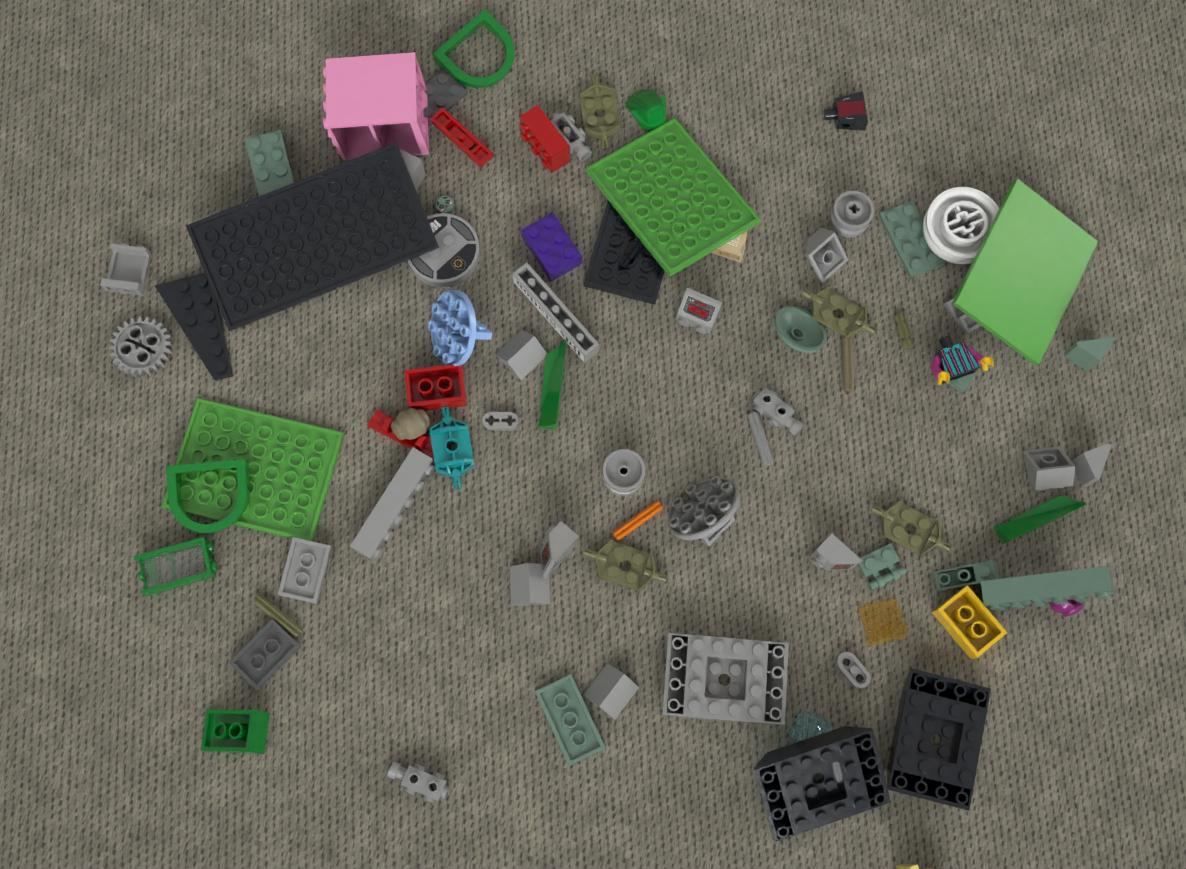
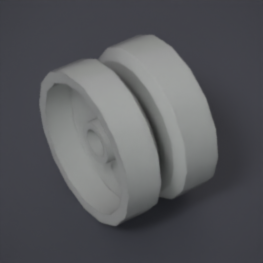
[829,191,874,238]
[602,449,645,496]

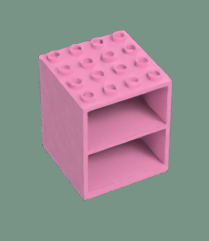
[323,52,429,160]

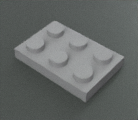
[278,537,332,604]

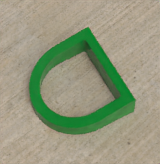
[432,9,515,88]
[166,459,250,533]

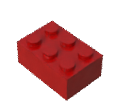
[519,105,570,173]
[404,364,468,411]

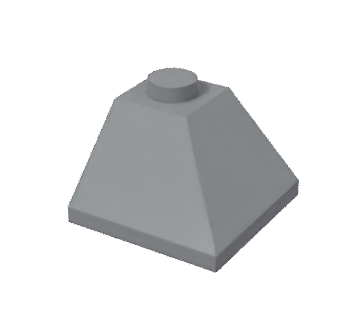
[806,227,848,283]

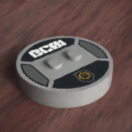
[407,213,480,287]

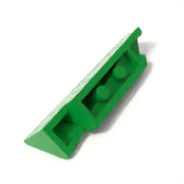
[538,340,567,430]
[994,495,1087,544]

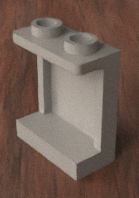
[100,243,152,296]

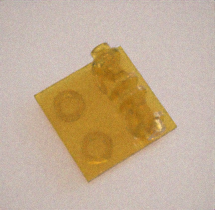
[858,599,908,646]

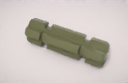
[893,313,914,350]

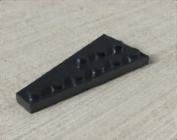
[155,273,234,381]

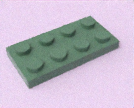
[878,201,944,279]
[535,674,606,766]

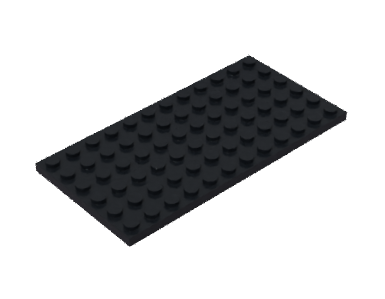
[186,142,439,331]

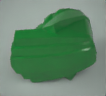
[625,89,667,131]

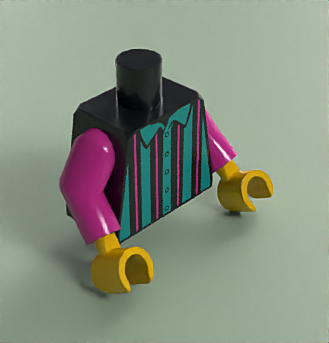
[931,336,994,385]

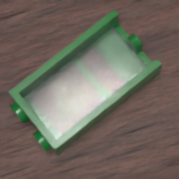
[133,537,218,597]

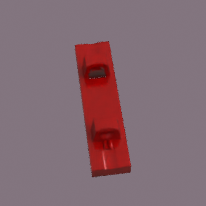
[430,107,494,168]
[367,409,434,461]

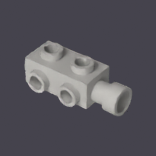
[550,112,592,162]
[752,387,804,436]
[387,761,449,803]

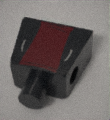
[823,92,868,131]

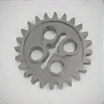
[109,316,173,377]

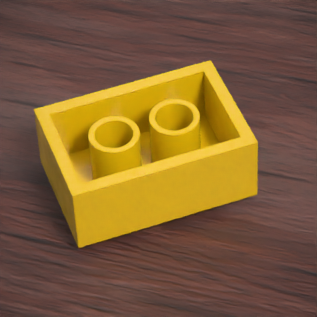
[932,585,1007,660]

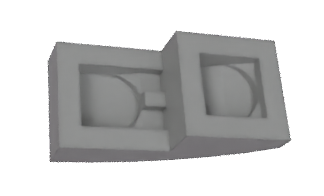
[944,297,981,334]

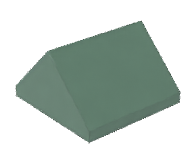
[1064,337,1115,372]

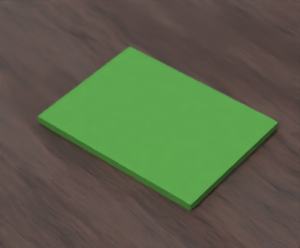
[585,118,761,277]
[952,179,1098,365]
[162,398,345,541]

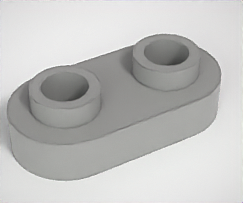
[836,652,871,689]

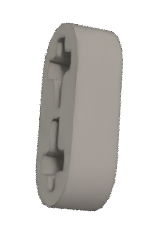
[482,412,519,431]

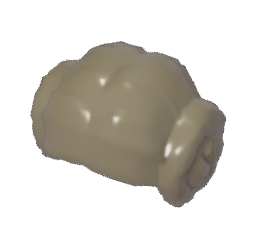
[391,407,430,440]

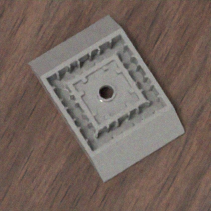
[662,633,789,725]

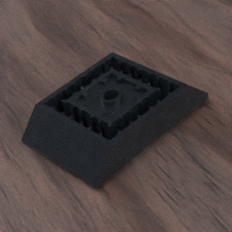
[887,668,991,811]
[754,726,891,842]

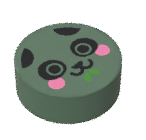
[435,196,454,214]

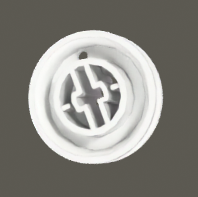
[923,187,999,264]

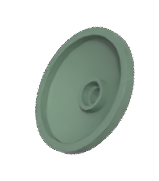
[774,306,827,353]

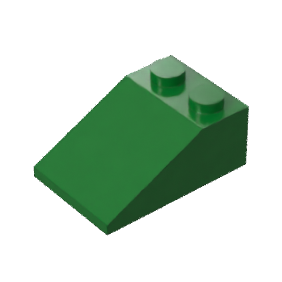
[201,709,270,754]

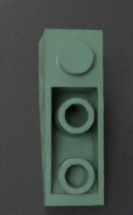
[934,560,1000,591]

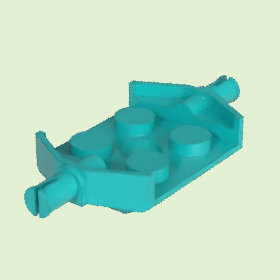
[429,407,474,490]

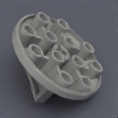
[668,476,740,547]

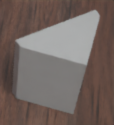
[400,149,426,191]
[495,330,548,381]
[1072,443,1112,488]
[510,563,550,606]
[584,663,639,720]

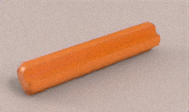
[612,500,663,541]

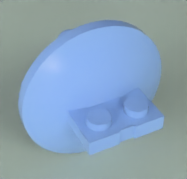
[428,290,492,366]

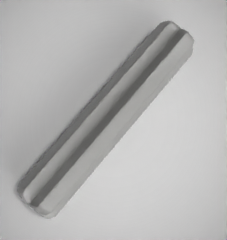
[748,412,774,467]

